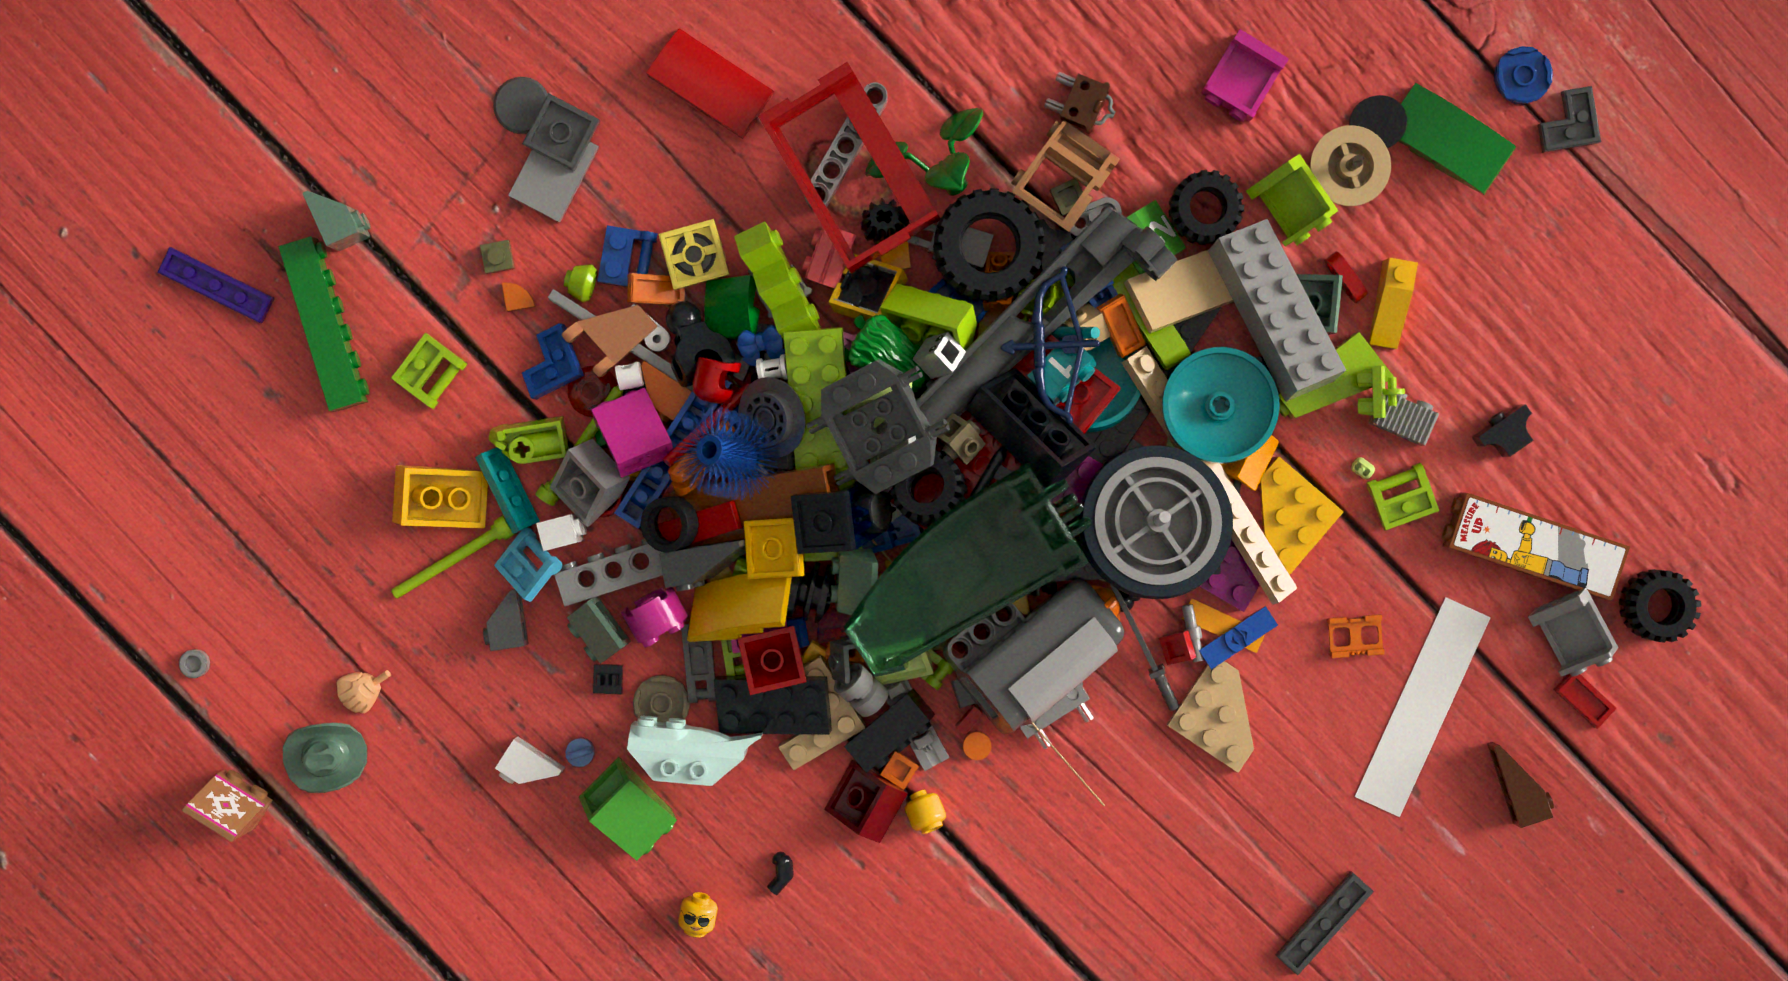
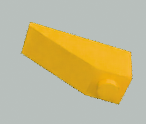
[1368,258,1418,349]

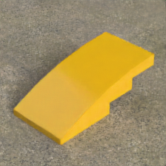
[687,574,792,642]

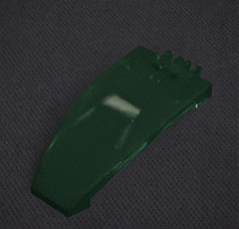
[844,463,1092,677]

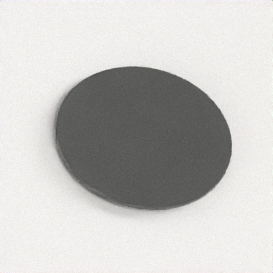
[493,77,548,134]

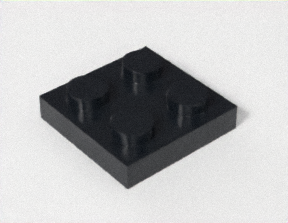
[790,490,856,554]

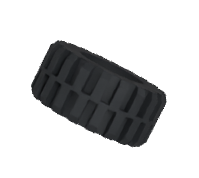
[933,188,1045,302]

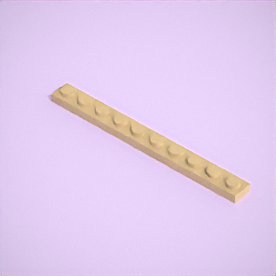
[1121,346,1297,605]

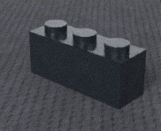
[844,688,935,773]

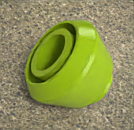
[564,264,597,303]

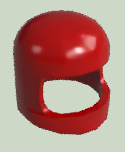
[693,357,741,404]

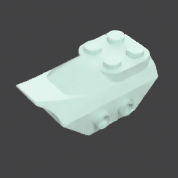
[627,716,763,786]

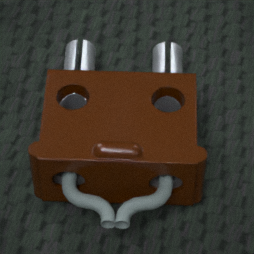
[1044,72,1116,134]

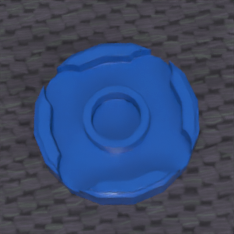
[1494,46,1553,104]

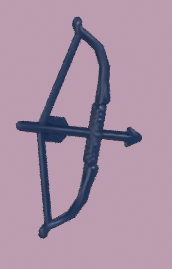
[1001,266,1100,424]

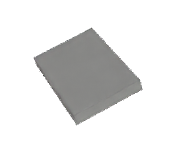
[508,142,599,223]

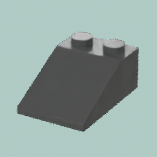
[659,539,746,591]

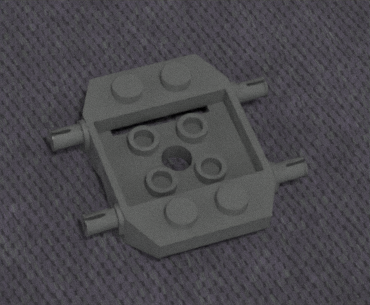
[806,359,950,494]

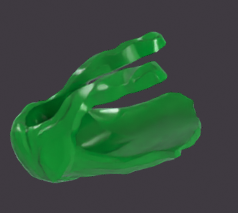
[844,314,930,393]

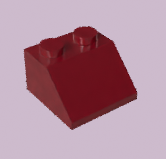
[824,760,908,843]

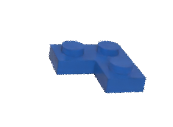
[522,323,584,400]

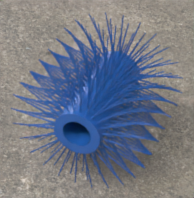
[673,406,781,500]

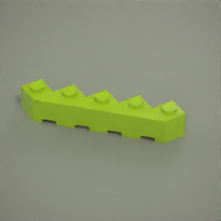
[734,221,821,340]

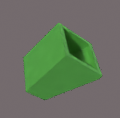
[579,757,677,861]

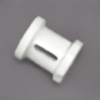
[756,354,788,380]

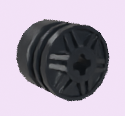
[786,561,835,624]

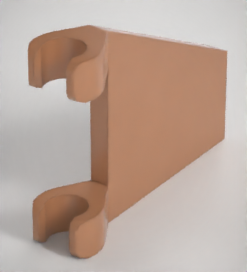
[562,305,658,377]

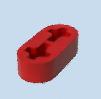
[1324,251,1368,303]

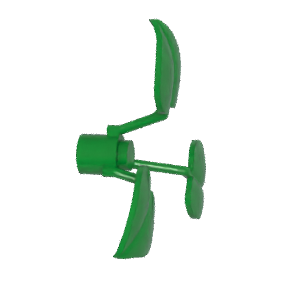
[865,108,983,196]

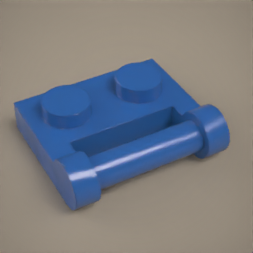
[597,225,658,287]

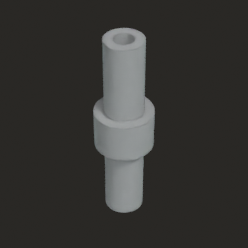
[1182,604,1204,662]

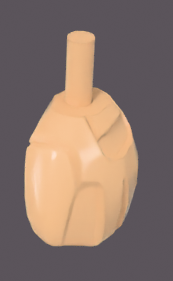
[337,670,391,713]

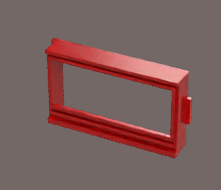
[758,62,940,273]

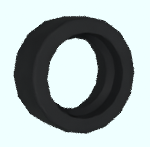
[640,496,699,553]

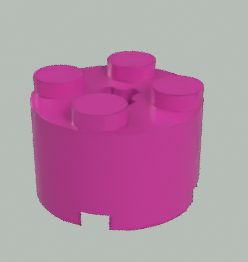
[621,587,688,648]

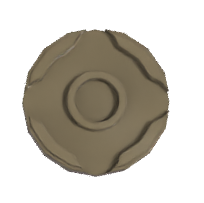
[633,675,690,722]

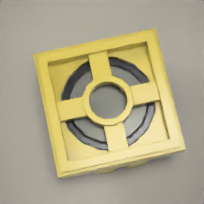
[658,219,730,290]

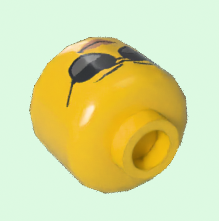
[678,892,718,937]

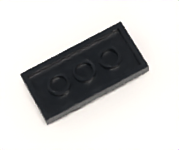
[714,676,832,735]

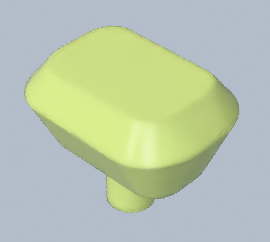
[1351,457,1375,479]

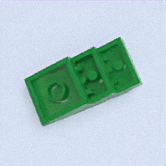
[1399,83,1516,195]

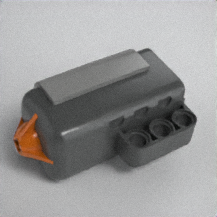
[943,579,1124,735]

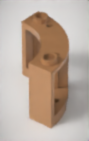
[1011,120,1120,232]

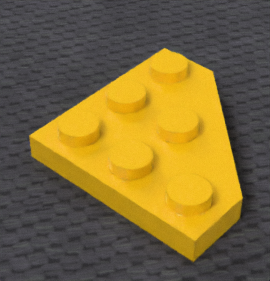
[1259,456,1344,575]

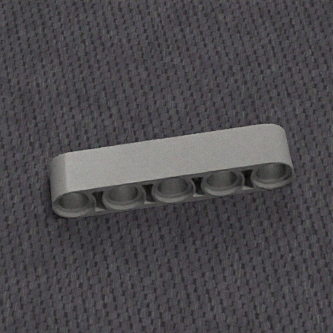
[804,82,888,209]

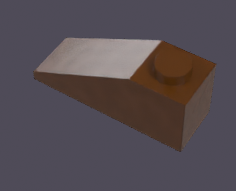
[1487,742,1554,828]

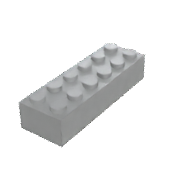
[1208,219,1346,402]

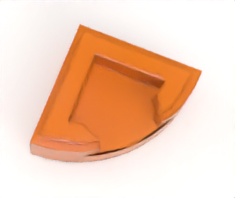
[502,283,536,312]

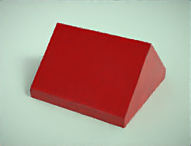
[738,626,807,695]

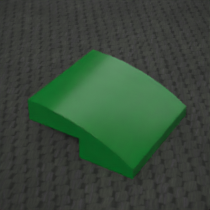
[704,275,760,340]

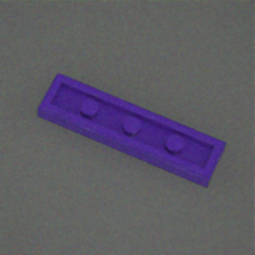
[157,247,274,323]

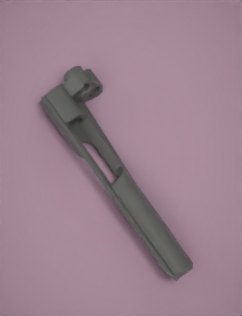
[916,206,1177,426]

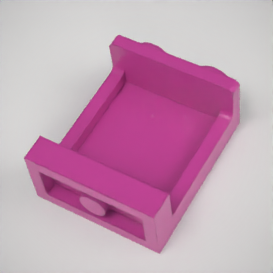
[1201,29,1289,122]
[591,388,673,478]

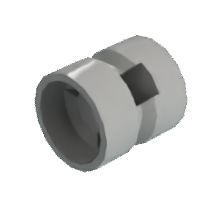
[834,663,888,717]

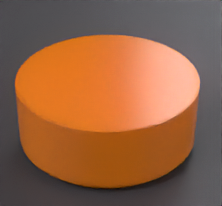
[963,731,991,760]

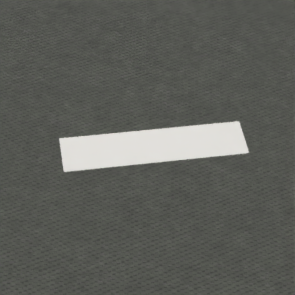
[1355,597,1491,817]

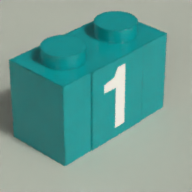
[1027,349,1097,406]

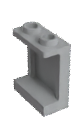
[1528,587,1618,677]

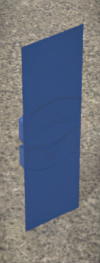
[1199,606,1278,670]

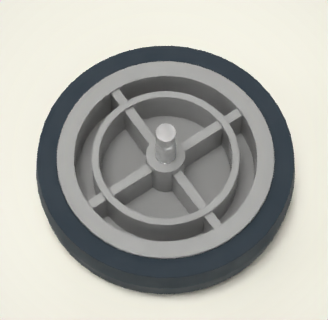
[1078,446,1233,599]

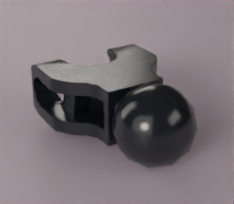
[666,301,736,387]

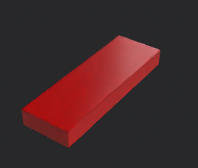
[658,500,743,544]

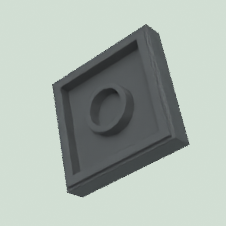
[522,93,600,171]

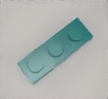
[475,447,540,534]

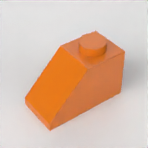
[641,361,692,423]

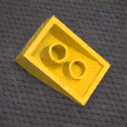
[392,465,488,528]

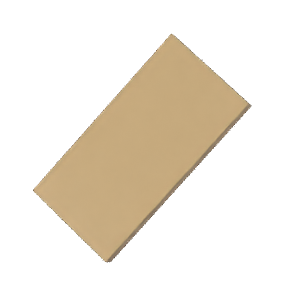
[1124,250,1234,334]

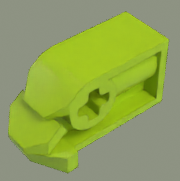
[489,416,569,464]

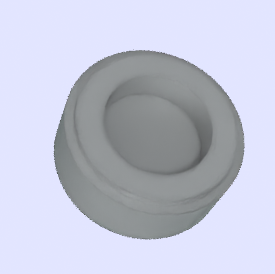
[179,649,210,678]

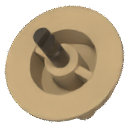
[1310,125,1391,206]

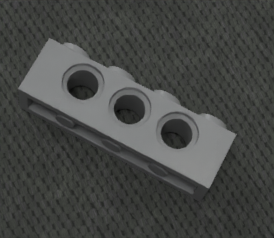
[554,539,664,607]

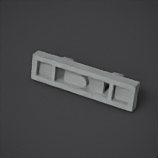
[870,670,949,771]

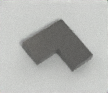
[1538,86,1601,153]

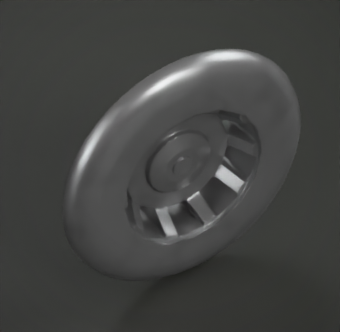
[738,377,806,458]

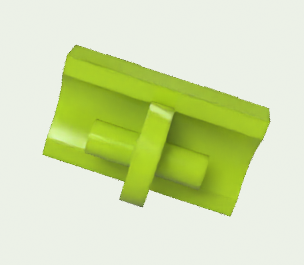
[1357,366,1405,418]

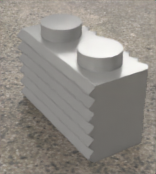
[1368,394,1439,446]

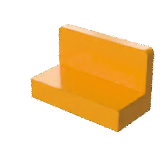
[1220,435,1279,491]

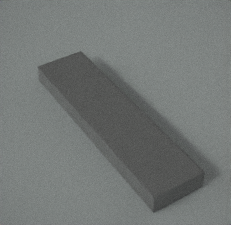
[1275,871,1374,975]

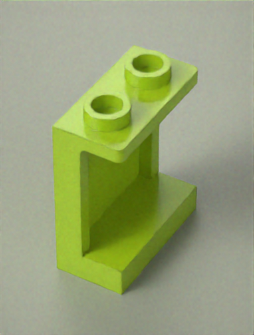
[1246,154,1338,247]

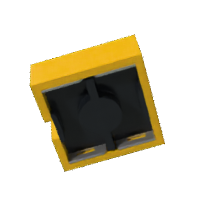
[829,253,908,321]

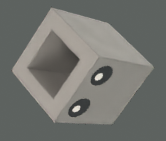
[913,332,966,379]

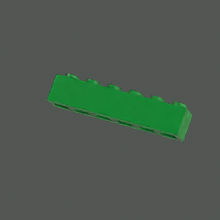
[278,236,369,412]

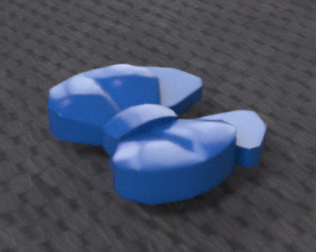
[737,325,785,366]

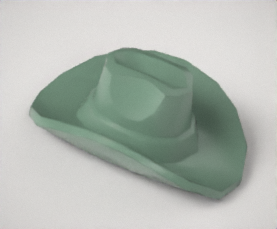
[283,723,367,793]

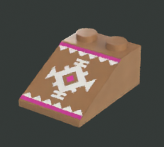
[182,770,273,842]

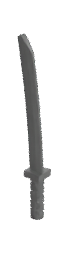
[1110,585,1180,711]

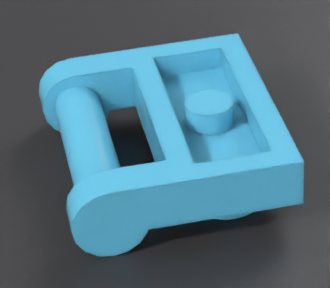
[494,528,563,602]

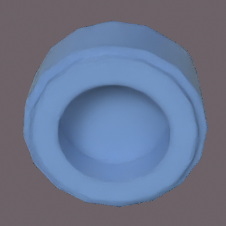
[565,738,595,767]

